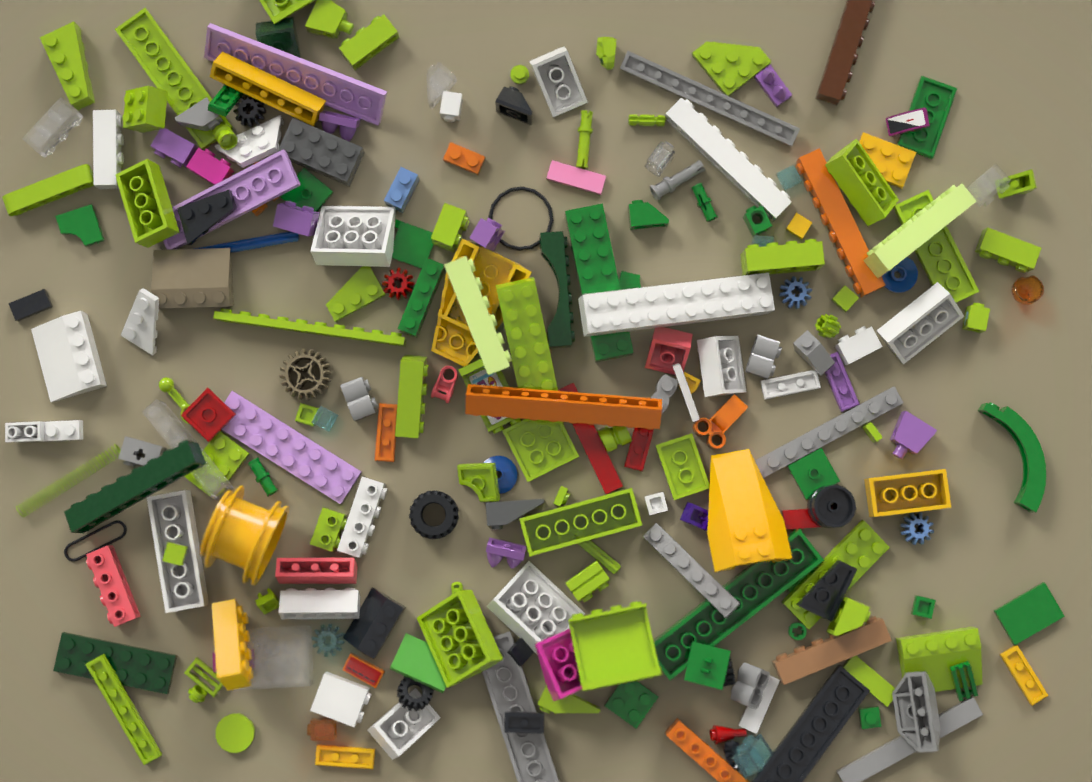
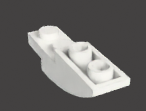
[5,420,83,442]

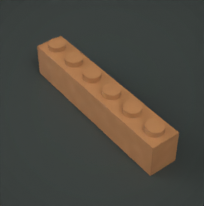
[772,616,892,685]

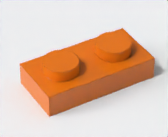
[443,142,485,175]

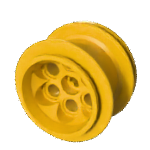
[200,485,289,586]

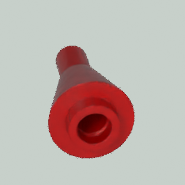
[710,725,747,745]

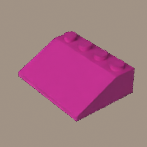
[535,629,582,701]

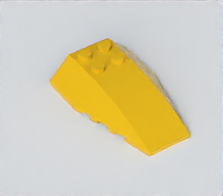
[431,238,532,367]
[707,449,792,572]

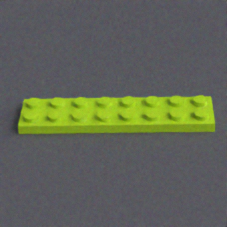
[115,7,234,150]

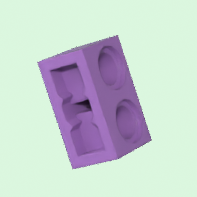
[469,218,505,251]

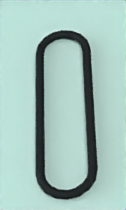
[64,520,127,562]

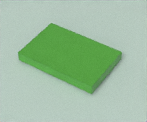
[390,633,446,693]

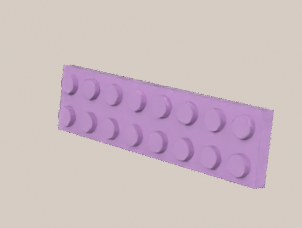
[163,150,301,250]
[222,391,362,504]

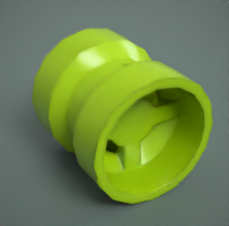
[213,124,238,150]

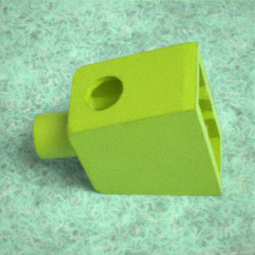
[305,0,354,39]

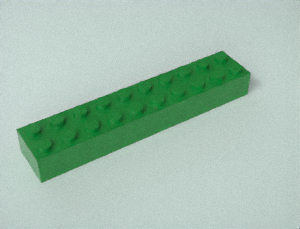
[653,529,824,680]

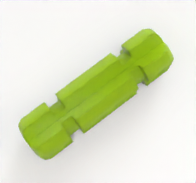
[628,114,666,126]

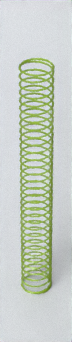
[16,444,121,518]

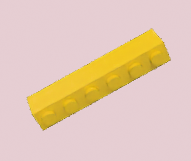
[209,51,326,126]

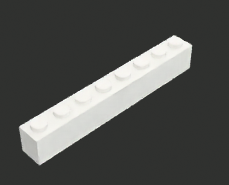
[665,97,791,221]

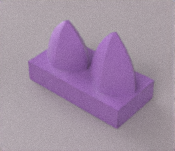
[754,65,792,108]
[319,110,361,141]
[486,537,527,569]

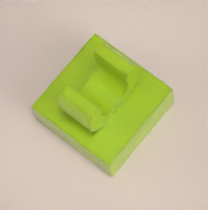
[255,588,280,615]

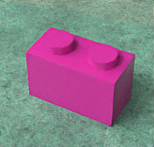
[186,148,234,185]

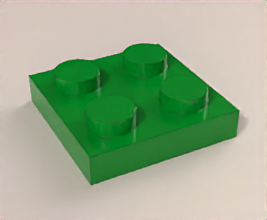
[604,681,658,729]

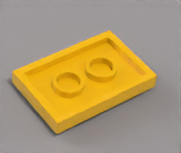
[859,132,916,189]

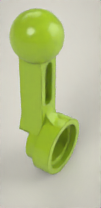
[159,377,190,424]

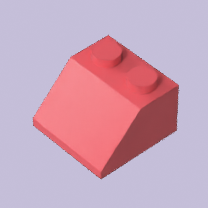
[645,327,693,375]

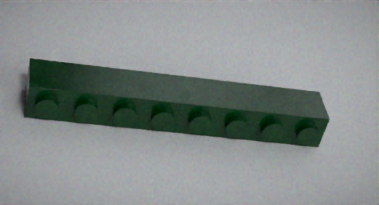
[64,440,206,534]

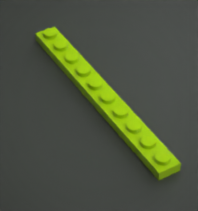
[213,309,406,347]

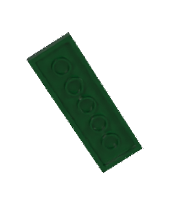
[53,632,177,694]

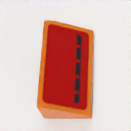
[342,653,385,688]

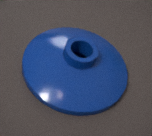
[882,257,918,293]
[484,456,518,494]

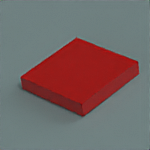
[181,388,236,442]

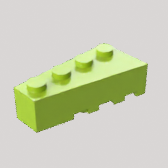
[39,21,95,110]
[395,355,429,438]

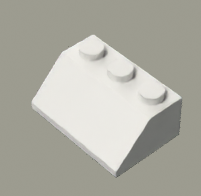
[697,336,746,397]

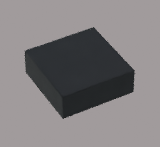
[507,638,534,666]

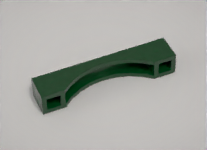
[539,231,575,349]

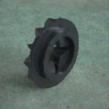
[724,740,748,771]

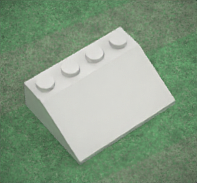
[310,206,396,267]
[31,311,107,402]
[486,561,585,655]

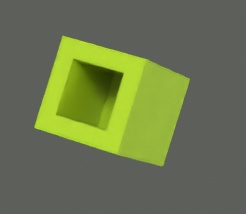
[962,303,990,333]

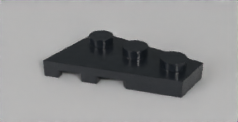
[177,190,237,245]
[796,560,857,622]

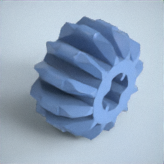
[779,276,812,309]
[900,512,934,545]

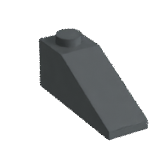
[486,499,544,529]

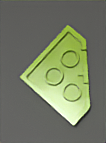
[692,41,772,96]

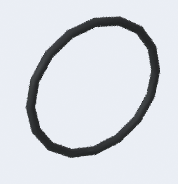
[488,186,553,251]

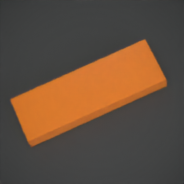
[375,403,397,462]

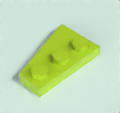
[326,266,386,322]

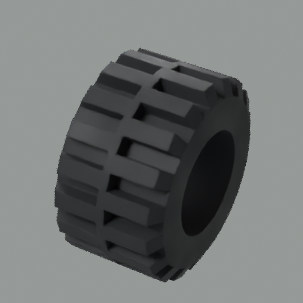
[409,490,459,539]

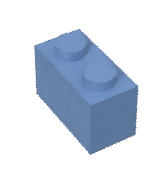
[384,167,420,213]

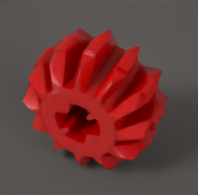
[382,268,415,301]

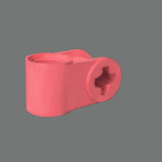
[431,366,459,404]

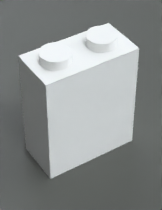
[310,672,371,727]

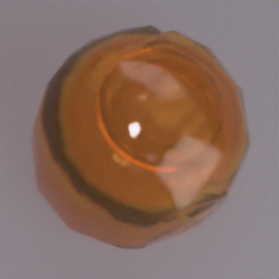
[1012,275,1044,305]

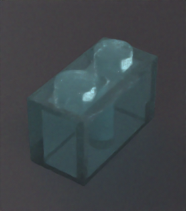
[732,733,773,778]

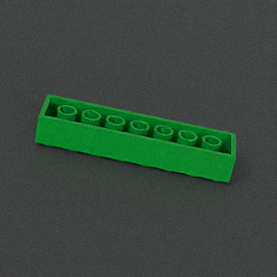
[565,203,634,363]

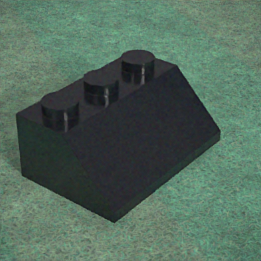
[343,587,406,659]

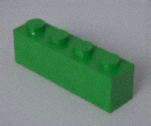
[397,258,446,338]

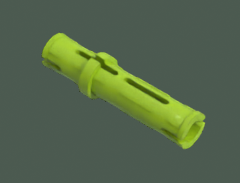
[576,110,593,169]

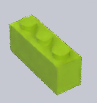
[339,14,399,71]
[975,227,1041,273]

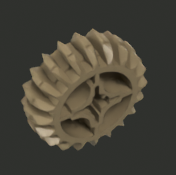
[279,349,332,401]

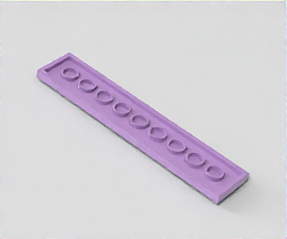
[204,23,387,125]

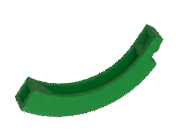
[978,402,1046,513]

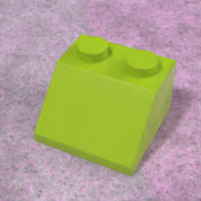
[826,597,870,636]

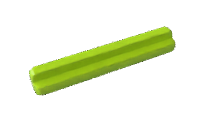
[574,534,621,574]

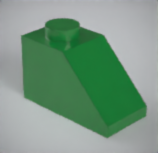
[628,200,669,230]

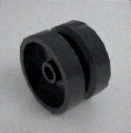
[807,485,856,528]

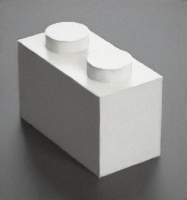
[835,326,883,366]

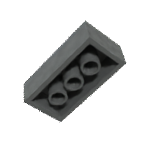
[277,118,365,187]

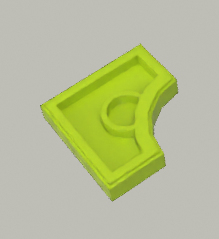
[457,463,500,502]

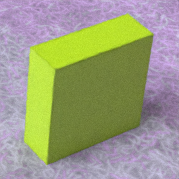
[831,285,859,312]
[295,403,319,427]
[862,422,882,443]
[163,542,188,566]

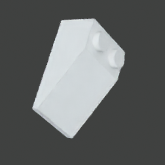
[529,46,588,117]
[368,688,440,760]

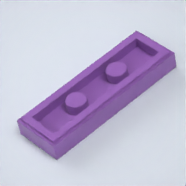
[825,352,860,412]

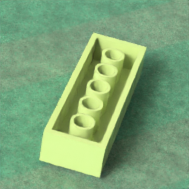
[863,184,977,278]
[444,256,512,375]

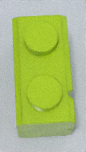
[565,560,610,603]

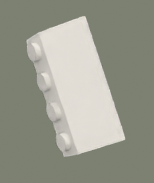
[877,282,964,365]

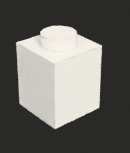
[440,91,463,122]

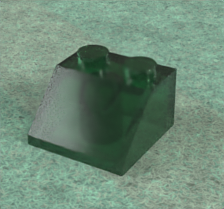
[255,17,301,58]

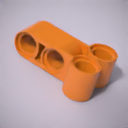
[693,394,748,450]

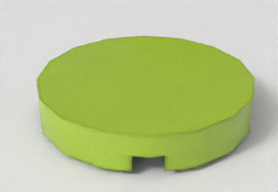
[215,713,255,753]

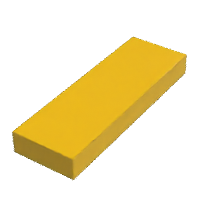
[999,645,1049,706]
[315,744,376,769]

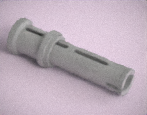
[649,160,705,201]

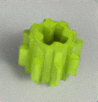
[815,314,841,338]

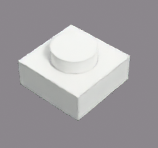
[644,492,668,515]

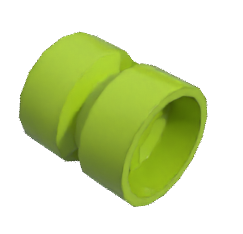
[597,426,632,453]

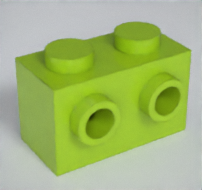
[310,507,347,552]

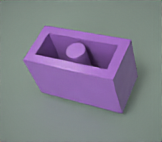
[150,128,198,168]
[273,201,320,236]

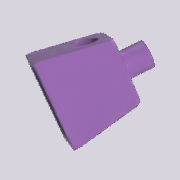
[890,411,937,460]

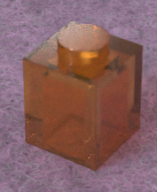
[307,718,337,741]

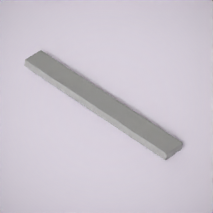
[837,697,983,782]

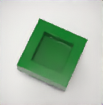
[911,595,936,619]
[858,706,882,729]

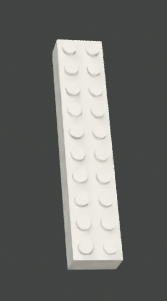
[578,273,775,337]

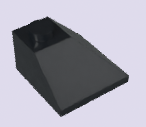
[495,86,533,125]

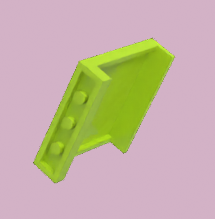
[568,601,662,691]

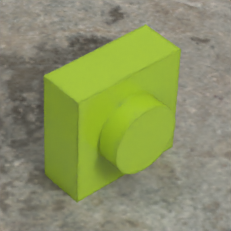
[553,486,570,506]

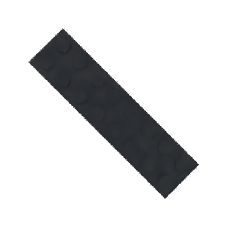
[751,665,870,782]

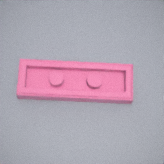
[546,160,606,195]

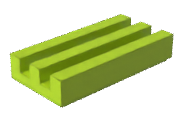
[184,657,224,697]

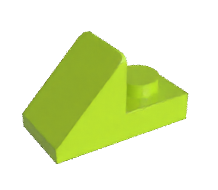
[995,169,1037,199]

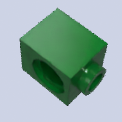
[743,205,772,237]

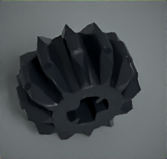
[233,95,266,128]

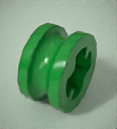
[788,622,807,640]

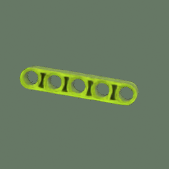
[2,164,94,216]

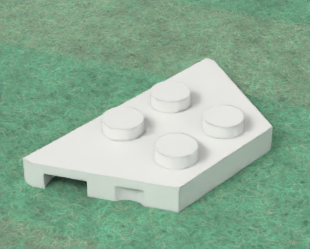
[215,115,284,168]

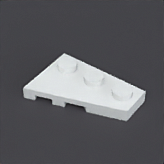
[121,288,159,356]

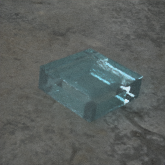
[776,165,802,191]
[752,235,774,247]
[311,405,338,432]

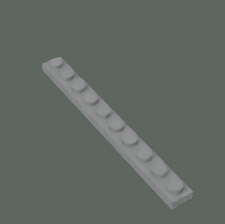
[620,51,800,146]
[755,386,903,478]

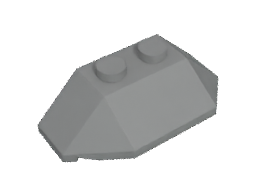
[892,671,941,752]

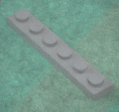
[643,523,740,618]

